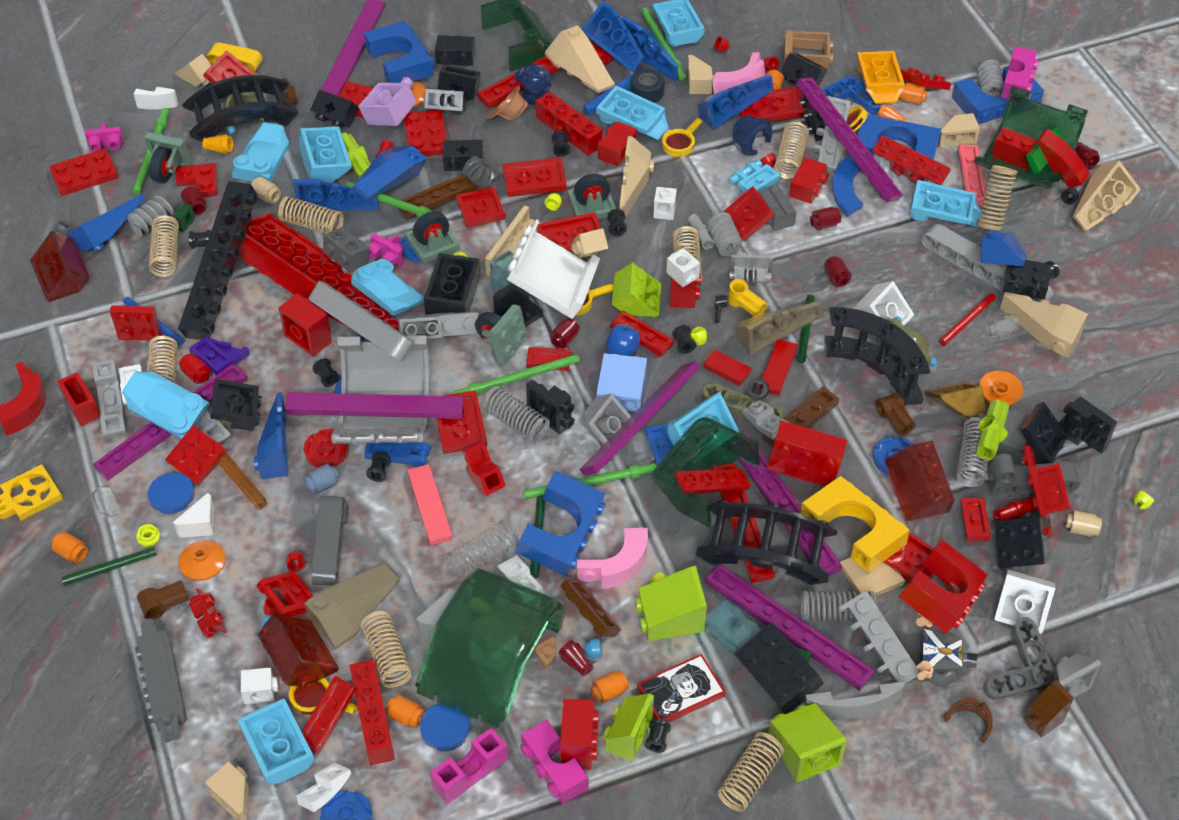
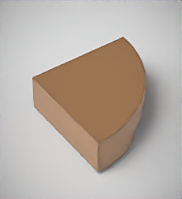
[532,637,557,670]

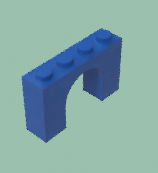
[363,21,435,83]
[952,66,1044,125]
[858,114,941,160]
[515,470,606,576]

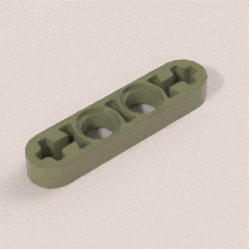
[702,383,784,419]

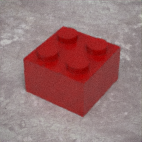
[278,293,332,357]
[560,699,599,770]

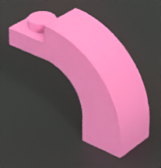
[712,52,765,94]
[577,528,648,589]

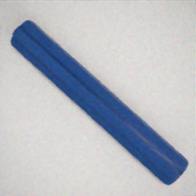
[584,72,635,115]

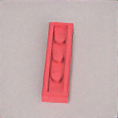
[957,145,988,205]
[407,464,453,546]

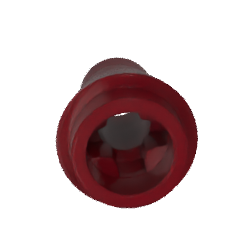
[1073,142,1100,168]
[558,640,594,677]

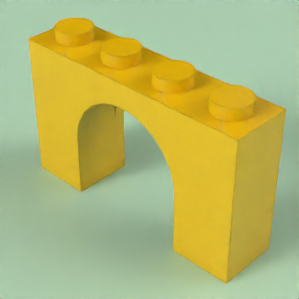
[800,476,910,573]

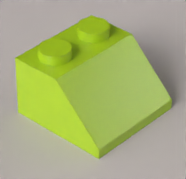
[603,694,654,762]

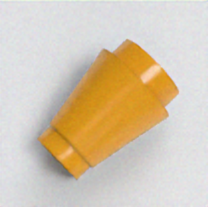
[202,134,234,154]

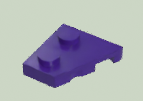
[189,337,250,375]

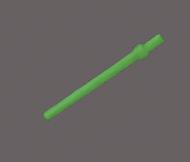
[641,7,686,80]
[132,108,170,195]
[346,182,431,218]
[453,354,580,395]
[523,463,657,499]

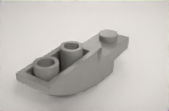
[398,311,479,339]

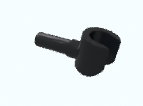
[714,295,727,323]

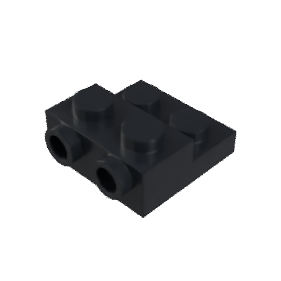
[1003,260,1052,300]
[210,379,262,431]
[526,379,575,435]
[1059,396,1117,454]
[1020,402,1069,464]

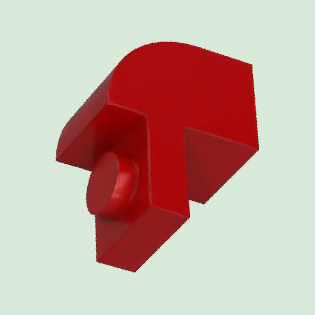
[461,440,506,496]

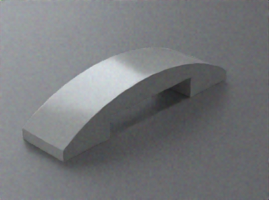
[92,359,126,437]
[804,682,905,719]

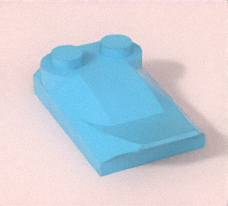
[652,0,705,47]
[596,86,669,140]
[231,122,290,182]
[910,180,982,228]
[351,259,424,316]
[122,371,210,439]
[667,392,739,464]
[238,698,315,784]

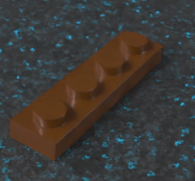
[398,174,477,220]
[763,386,840,447]

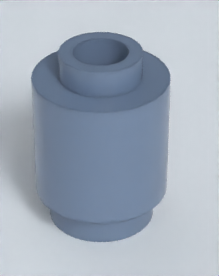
[303,464,339,494]

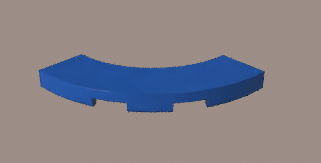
[832,155,863,217]

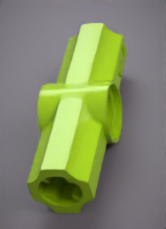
[341,132,371,178]
[976,399,1010,461]

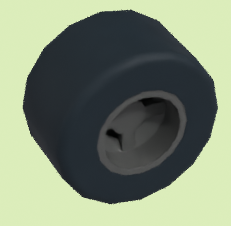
[630,69,665,103]

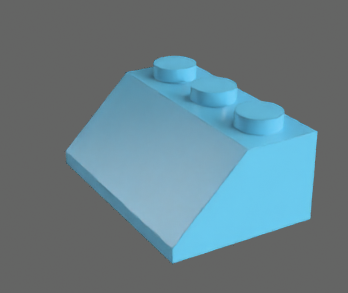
[299,127,352,183]

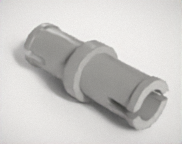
[687,214,715,250]

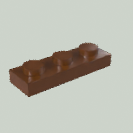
[560,579,621,637]

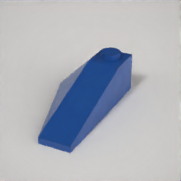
[582,1,645,73]
[622,16,678,82]
[697,74,774,130]
[353,146,427,201]
[293,179,378,211]
[63,193,146,252]
[981,230,1027,266]
[254,392,288,479]

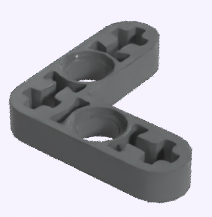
[983,617,1054,700]

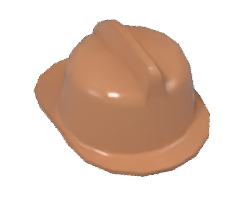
[486,86,528,120]

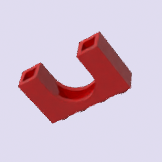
[899,539,988,634]

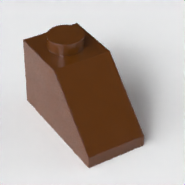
[1024,680,1074,738]

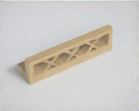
[485,205,541,282]

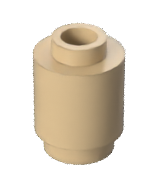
[251,177,281,204]
[1065,510,1102,537]

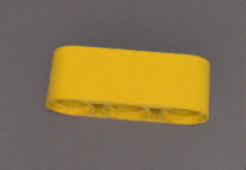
[206,42,263,73]

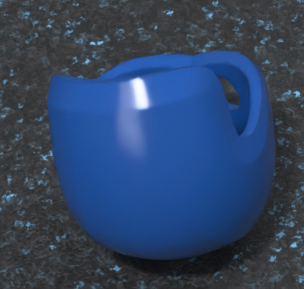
[606,324,640,356]

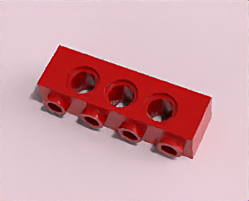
[536,92,603,156]
[349,659,395,766]

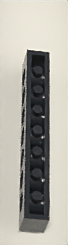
[178,181,258,340]

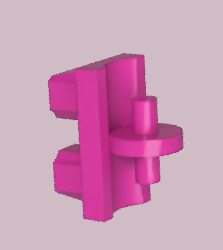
[85,123,124,152]
[369,233,404,266]

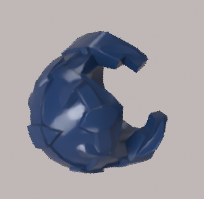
[515,64,552,104]
[732,115,772,156]

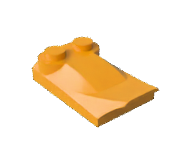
[857,51,905,104]

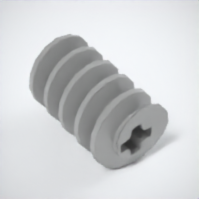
[976,60,1004,97]
[127,195,174,237]
[706,212,742,257]

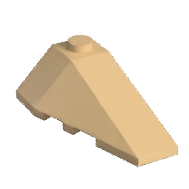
[545,25,615,93]
[619,136,654,217]
[1073,160,1141,231]
[1000,292,1088,358]

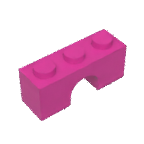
[1001,46,1039,102]
[520,720,588,805]
[430,728,508,804]

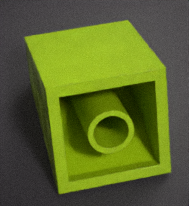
[635,566,707,641]
[768,703,847,783]

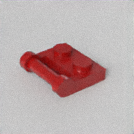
[256,571,314,622]

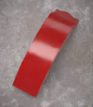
[0,361,46,436]

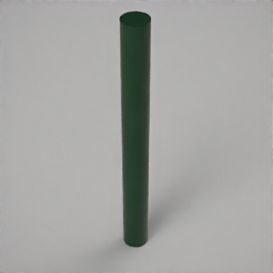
[797,295,815,363]
[530,496,545,578]
[61,547,157,586]

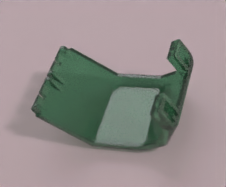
[974,86,1088,189]
[415,568,565,728]

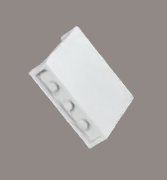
[507,219,600,319]

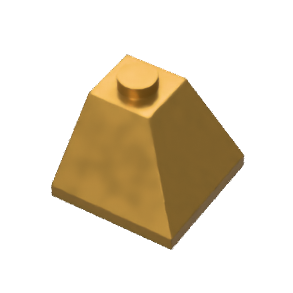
[925,382,986,419]

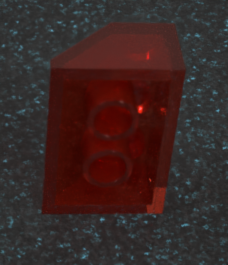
[30,231,90,302]
[885,441,955,521]
[258,613,339,687]

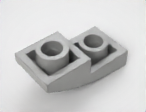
[742,400,789,440]

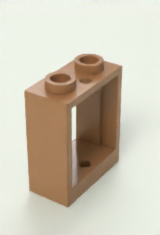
[783,30,833,72]

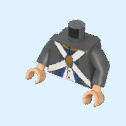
[915,613,977,687]

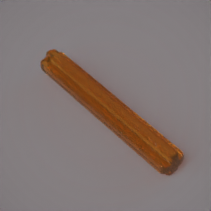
[218,453,267,510]

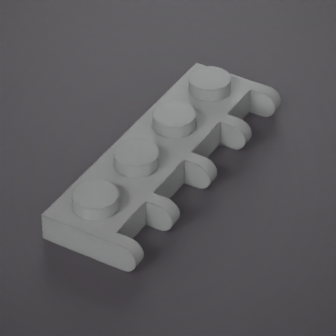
[812,96,851,172]
[837,591,920,685]

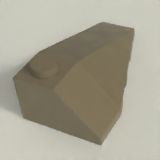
[736,301,822,356]
[305,563,399,649]

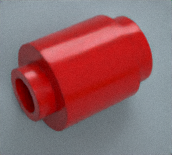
[179,353,211,384]

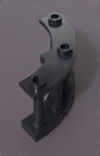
[182,75,299,142]
[824,307,930,405]
[695,501,838,585]

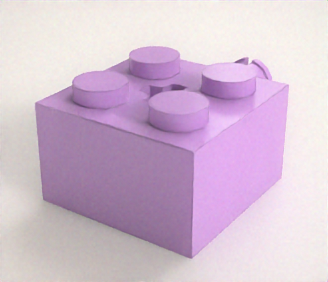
[358,77,417,126]

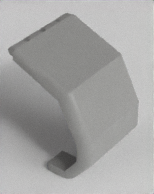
[331,336,429,444]

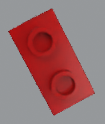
[189,587,226,638]

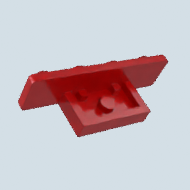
[872,136,950,185]
[1022,445,1072,538]
[675,469,751,495]

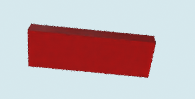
[610,311,674,357]
[759,339,798,396]
[301,675,358,755]

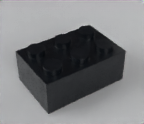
[424,253,481,315]
[734,622,824,715]

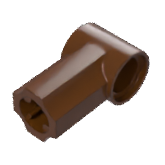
[876,393,916,436]
[137,580,189,620]

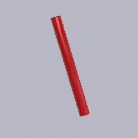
[939,293,996,346]

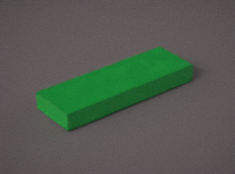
[1026,125,1064,173]

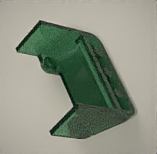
[481,0,554,72]
[653,417,760,527]

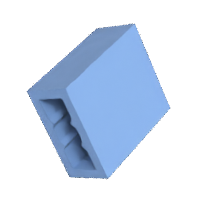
[597,353,647,412]

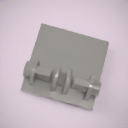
[729,253,774,283]

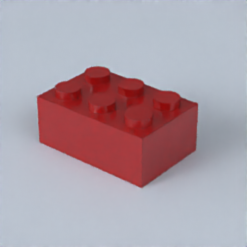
[766,420,847,486]

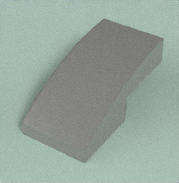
[196,410,231,444]

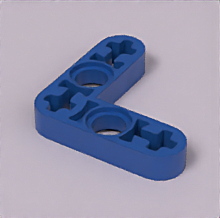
[821,76,885,115]

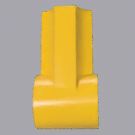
[727,279,768,316]

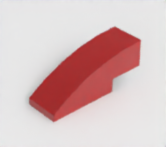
[1037,129,1090,187]

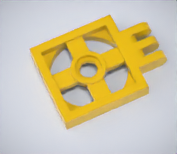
[0,464,63,521]

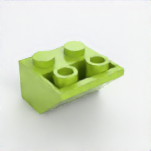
[612,262,661,317]

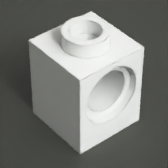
[654,187,677,220]
[666,248,700,287]
[241,667,279,704]

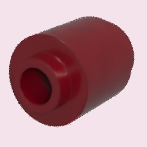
[181,186,206,215]
[810,207,841,231]
[824,256,852,287]
[549,318,580,349]

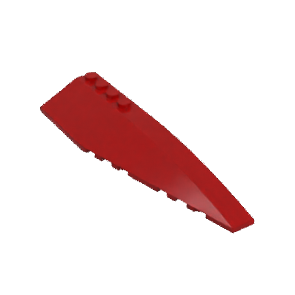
[226,213,399,331]

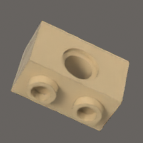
[571,228,608,259]

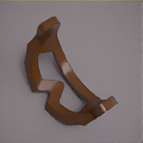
[282,78,298,106]
[944,697,993,743]

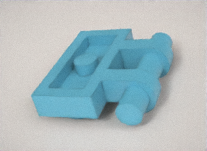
[728,160,781,193]

